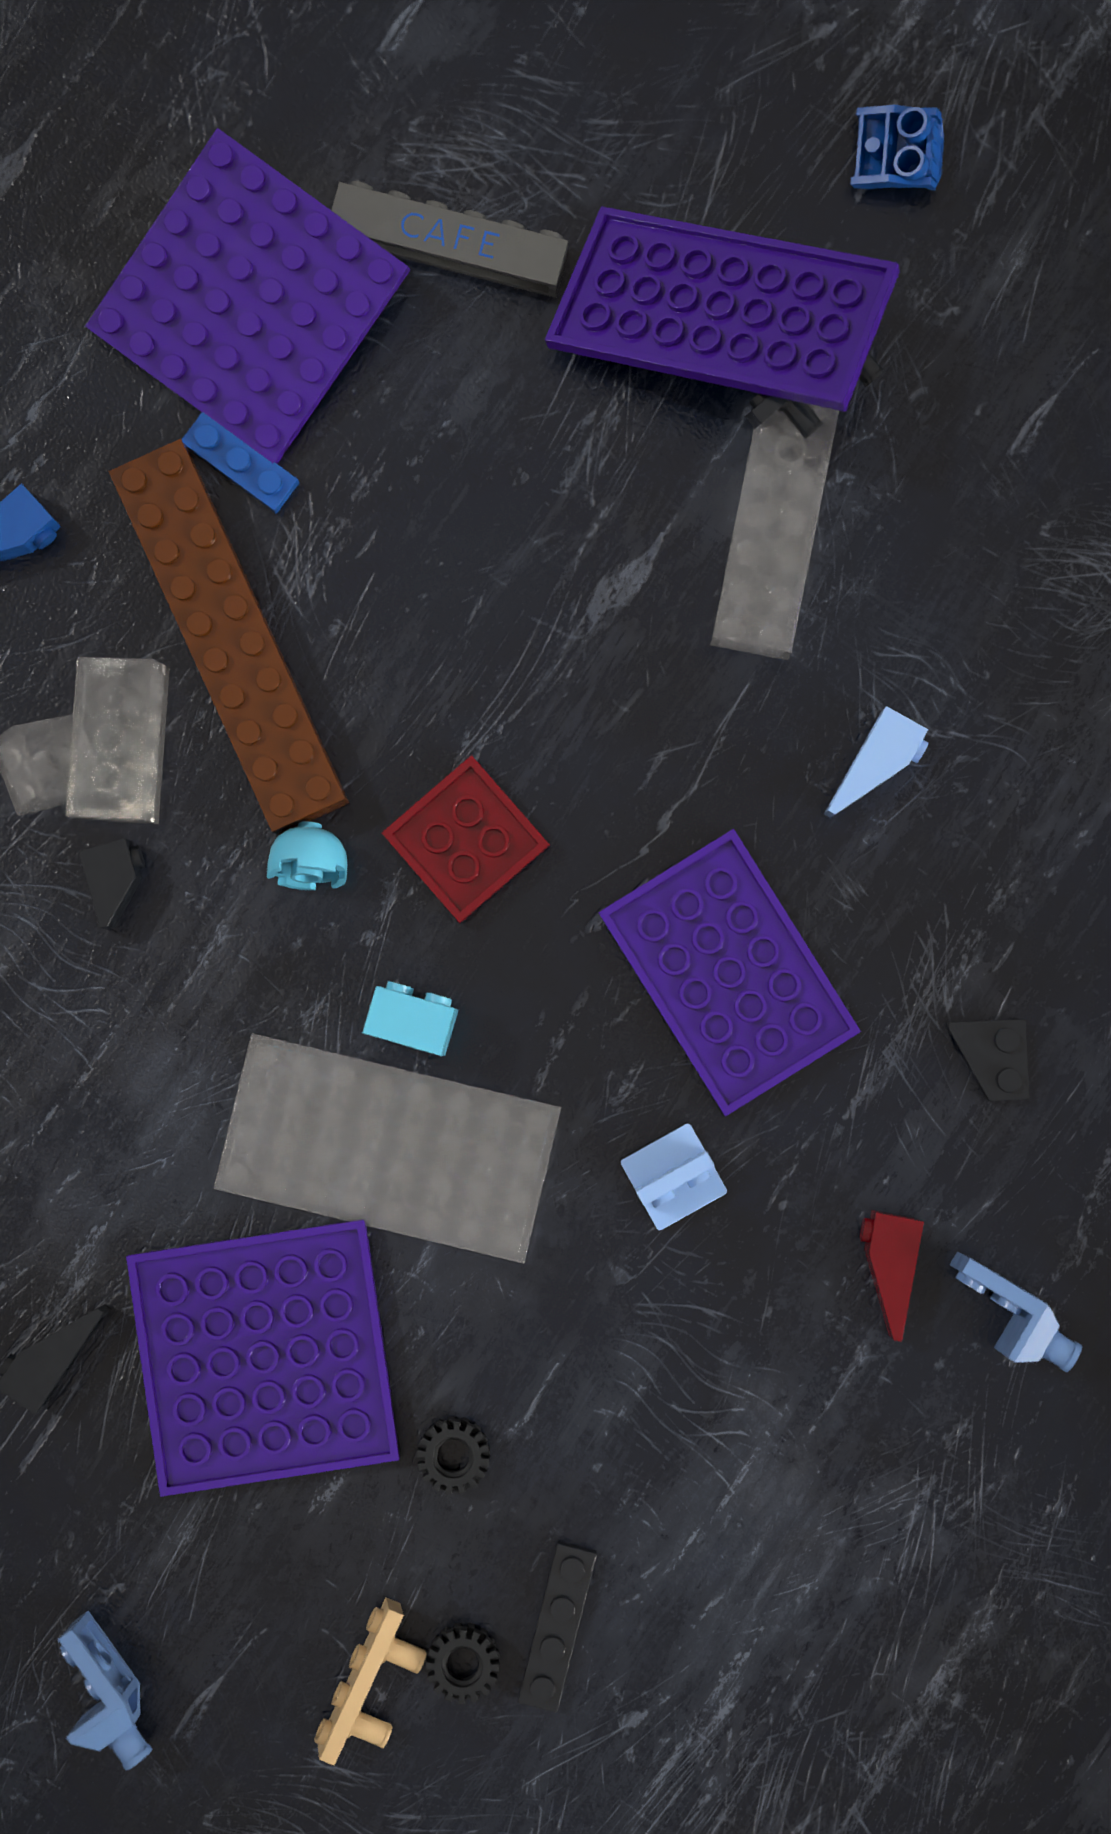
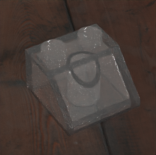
[0,713,106,816]

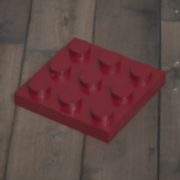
[382,755,550,923]

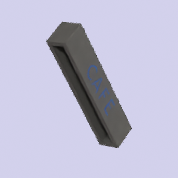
[331,181,568,298]

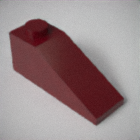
[860,1210,924,1342]

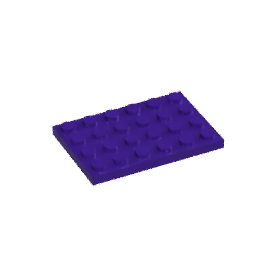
[598,829,861,1116]

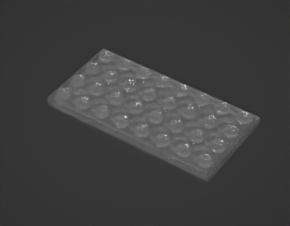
[213,1033,561,1264]

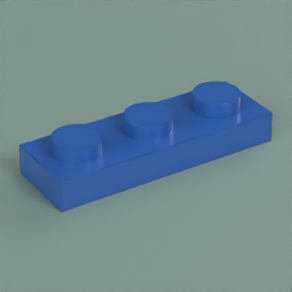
[182,412,299,514]

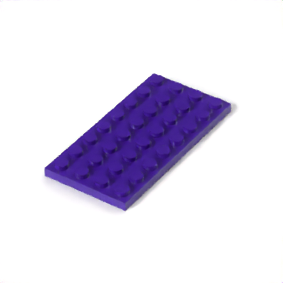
[545,206,900,412]

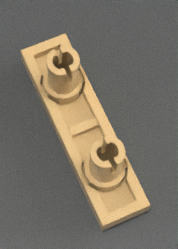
[314,1597,427,1765]

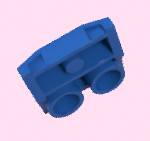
[851,105,944,190]

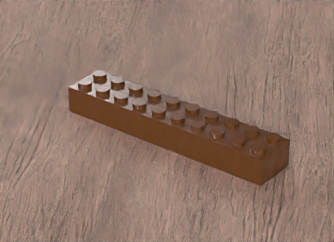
[108,438,349,836]

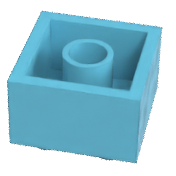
[363,981,459,1056]

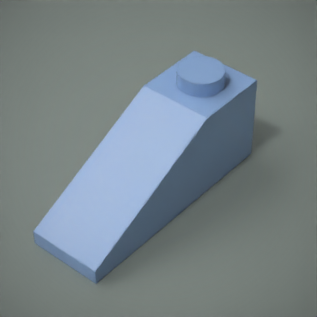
[824,706,929,818]

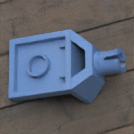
[950,1251,1082,1372]
[58,1611,152,1771]

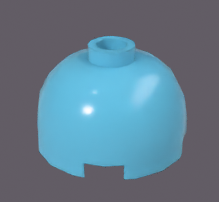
[267,821,347,891]

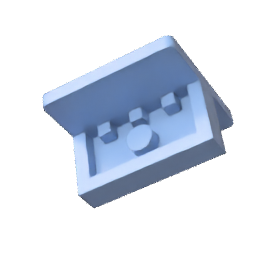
[621,1124,727,1230]

